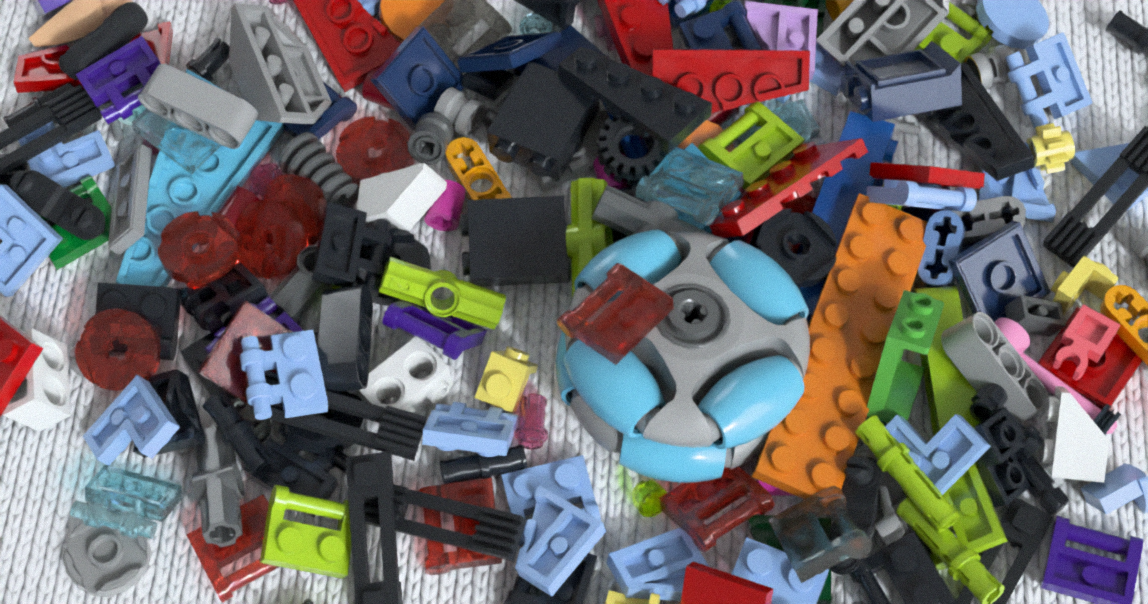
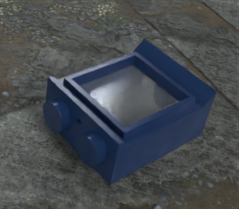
[841,41,962,122]

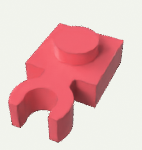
[1053,304,1120,381]

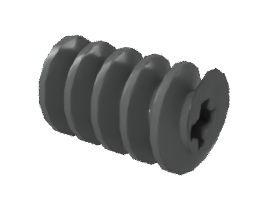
[278,132,360,217]

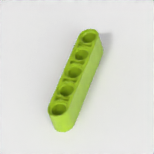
[913,286,980,472]

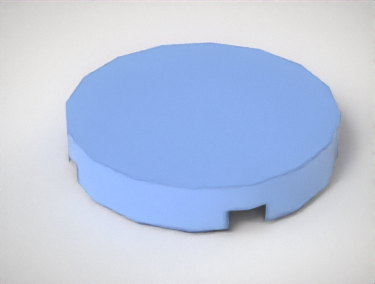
[976,0,1049,49]

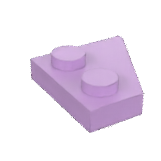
[744,1,818,80]

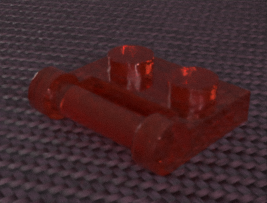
[557,263,674,365]
[658,466,775,552]
[418,478,502,575]
[186,494,279,603]

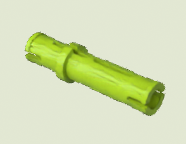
[855,415,960,533]
[896,497,1005,604]

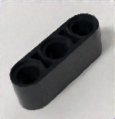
[317,284,373,393]

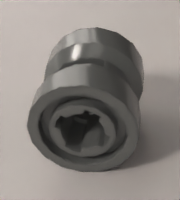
[407,112,454,165]

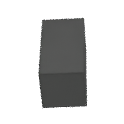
[1005,295,1066,337]

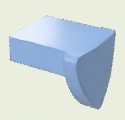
[1080,463,1148,514]

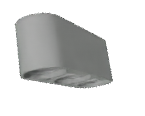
[138,64,258,149]
[941,312,1049,424]

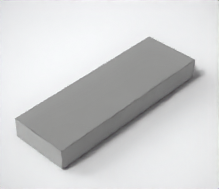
[108,144,152,255]

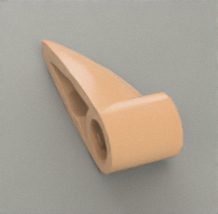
[29,0,133,47]

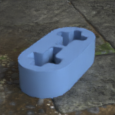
[918,210,965,287]

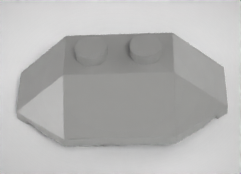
[816,0,949,67]
[229,3,332,124]

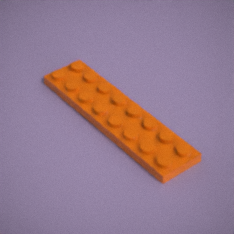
[751,193,928,511]

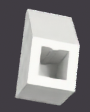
[356,163,447,231]
[1040,386,1109,483]

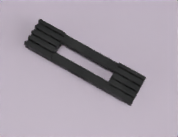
[0,84,102,176]
[1043,126,1148,268]
[250,371,427,461]
[346,452,403,604]
[364,484,527,562]
[956,497,1054,604]

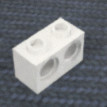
[3,328,71,431]
[355,336,453,425]

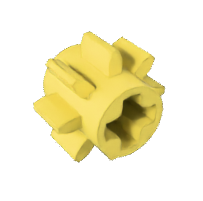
[1026,123,1075,174]

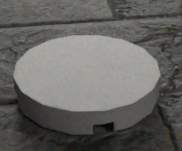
[63,512,151,597]

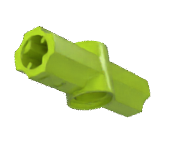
[566,178,613,297]
[379,257,506,330]

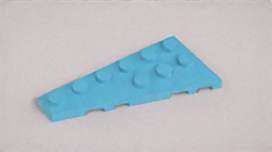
[116,69,284,287]

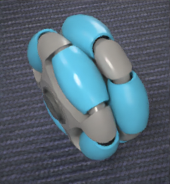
[555,229,810,483]

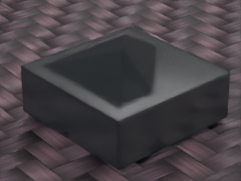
[462,70,514,101]

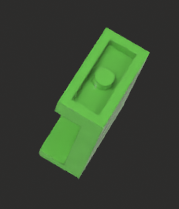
[867,290,944,423]

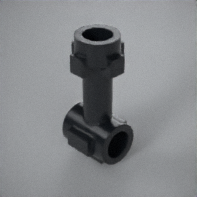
[970,384,1044,458]

